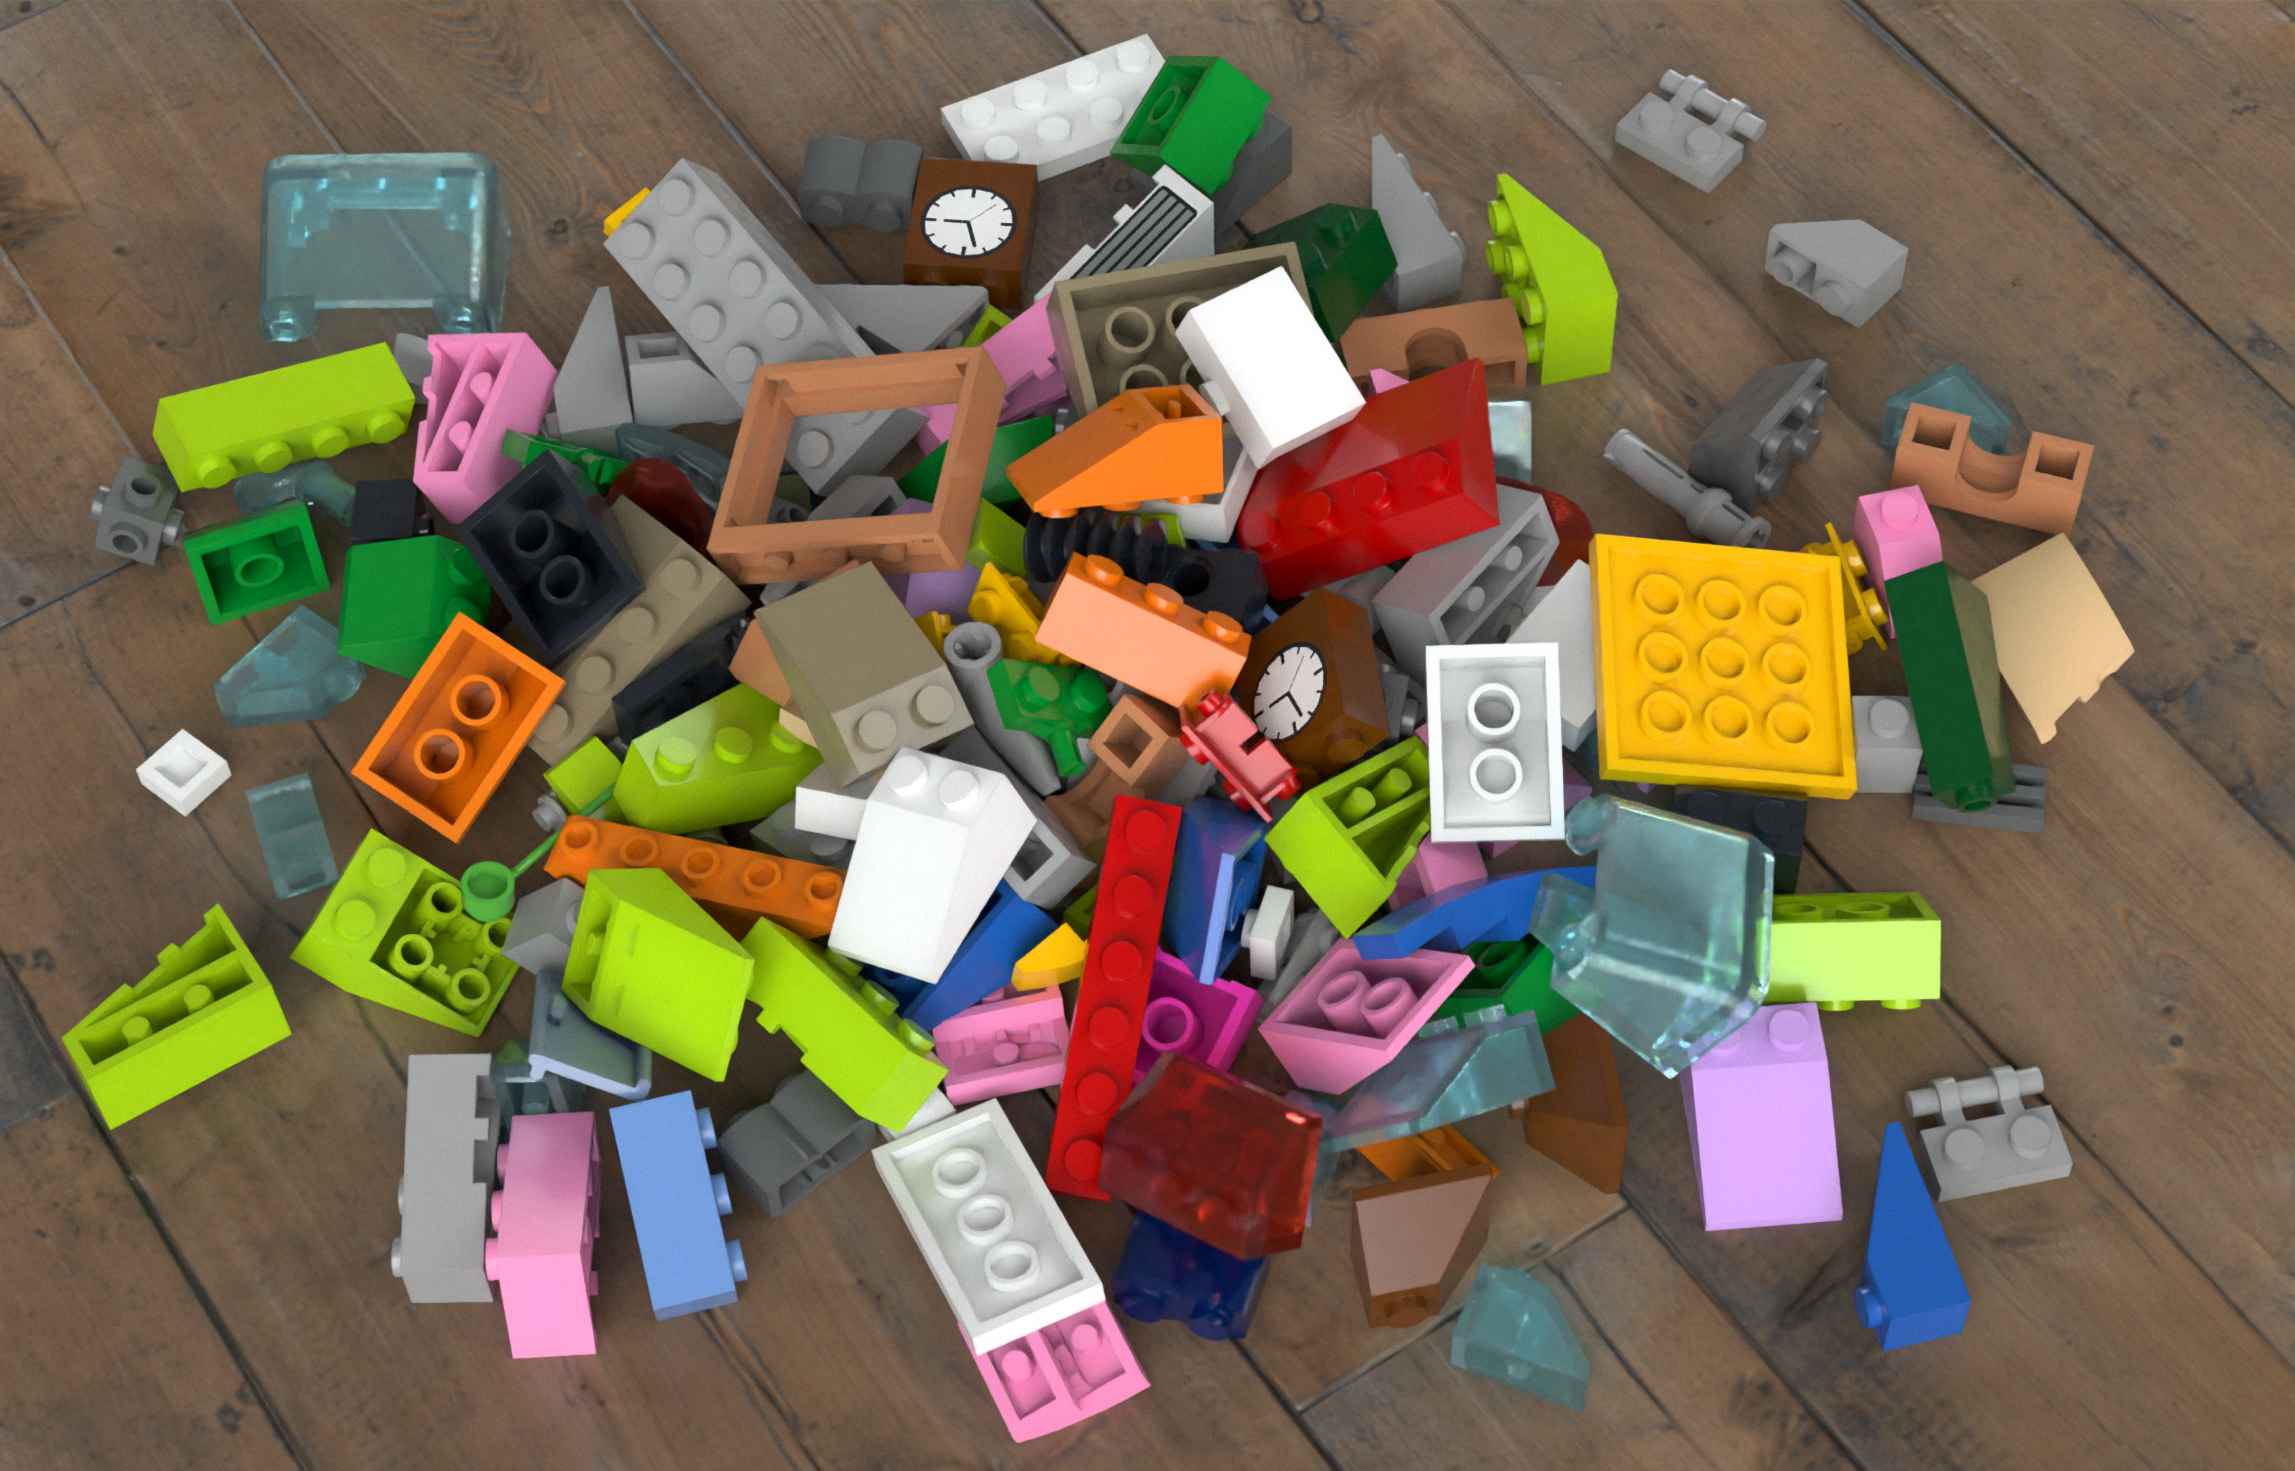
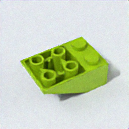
[1485,173,1618,386]
[289,828,520,1038]
[561,868,755,1082]

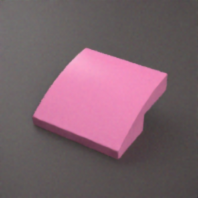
[930,982,1070,1106]
[957,1296,1151,1443]

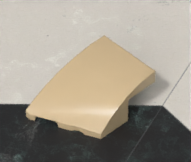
[1971,532,2135,744]

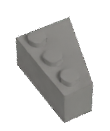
[1371,484,1560,691]
[391,1054,511,1303]

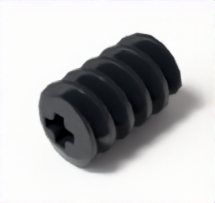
[1023,507,1168,586]

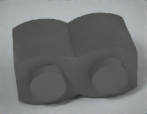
[797,136,924,232]
[716,1069,877,1219]

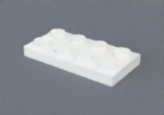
[941,34,1165,182]
[871,1098,1106,1356]

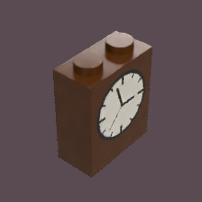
[902,157,1040,309]
[1236,587,1391,799]

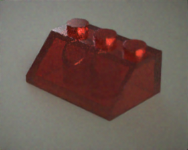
[1096,1049,1323,1261]

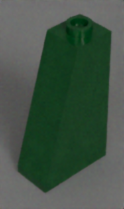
[1883,561,2016,813]

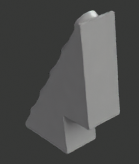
[814,283,989,355]

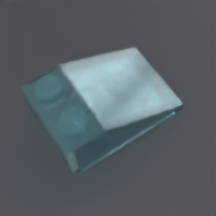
[1317,1003,1556,1156]

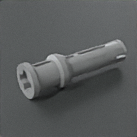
[1603,428,1772,549]

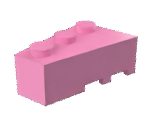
[913,291,1071,456]
[413,332,559,524]
[485,1111,602,1359]

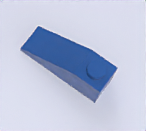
[1854,1121,1971,1352]

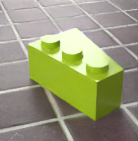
[1263,735,1431,940]
[62,903,292,1130]

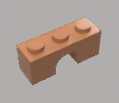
[1335,297,1528,399]
[1889,402,2094,538]
[1043,694,1191,888]

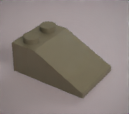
[754,561,975,791]

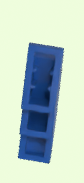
[1352,865,1607,960]

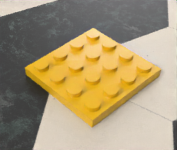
[1588,534,1858,800]

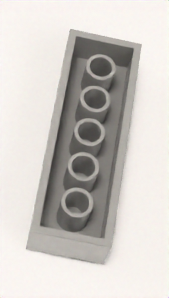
[603,157,931,498]

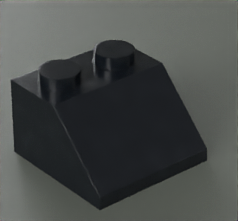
[1664,784,1807,895]

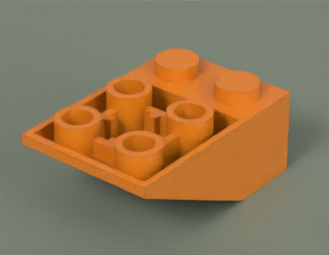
[1006,384,1224,518]

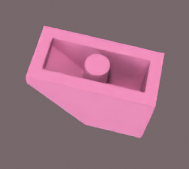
[1851,485,1943,639]

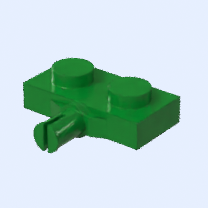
[501,429,640,494]
[986,658,1111,777]

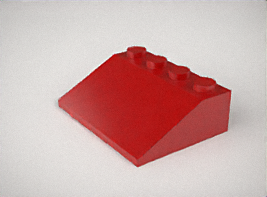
[1237,357,1500,602]

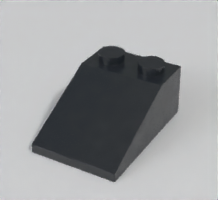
[455,448,647,670]

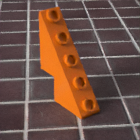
[543,815,848,944]

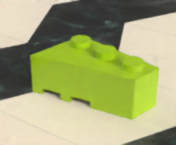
[612,683,824,835]
[740,916,950,1133]

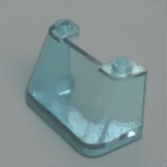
[259,152,511,342]
[1550,793,1774,1079]

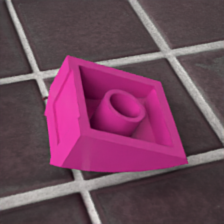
[1127,945,1266,1130]

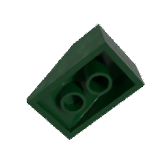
[1241,203,1398,343]

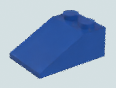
[1162,795,1274,986]
[859,877,1060,1032]

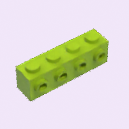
[152,342,416,492]

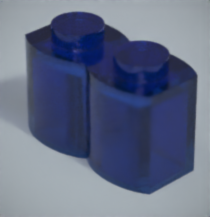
[1111,1208,1271,1341]

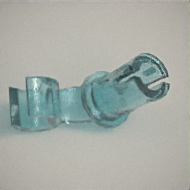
[233,460,356,527]

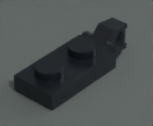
[611,611,753,748]

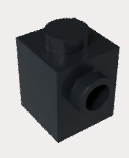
[350,479,435,546]

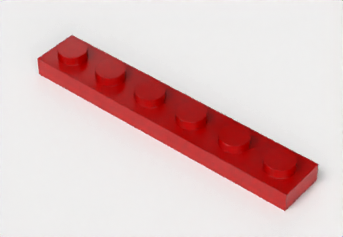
[1043,794,1182,1205]

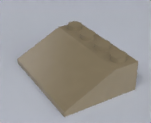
[1046,241,1315,439]
[498,495,752,766]

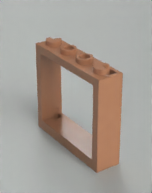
[707,346,1007,585]

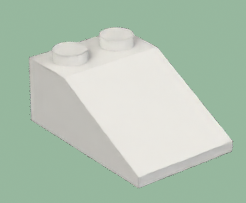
[1425,642,1565,844]
[828,746,1037,984]

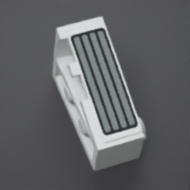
[1034,164,1214,304]

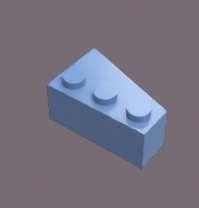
[609,1090,748,1321]

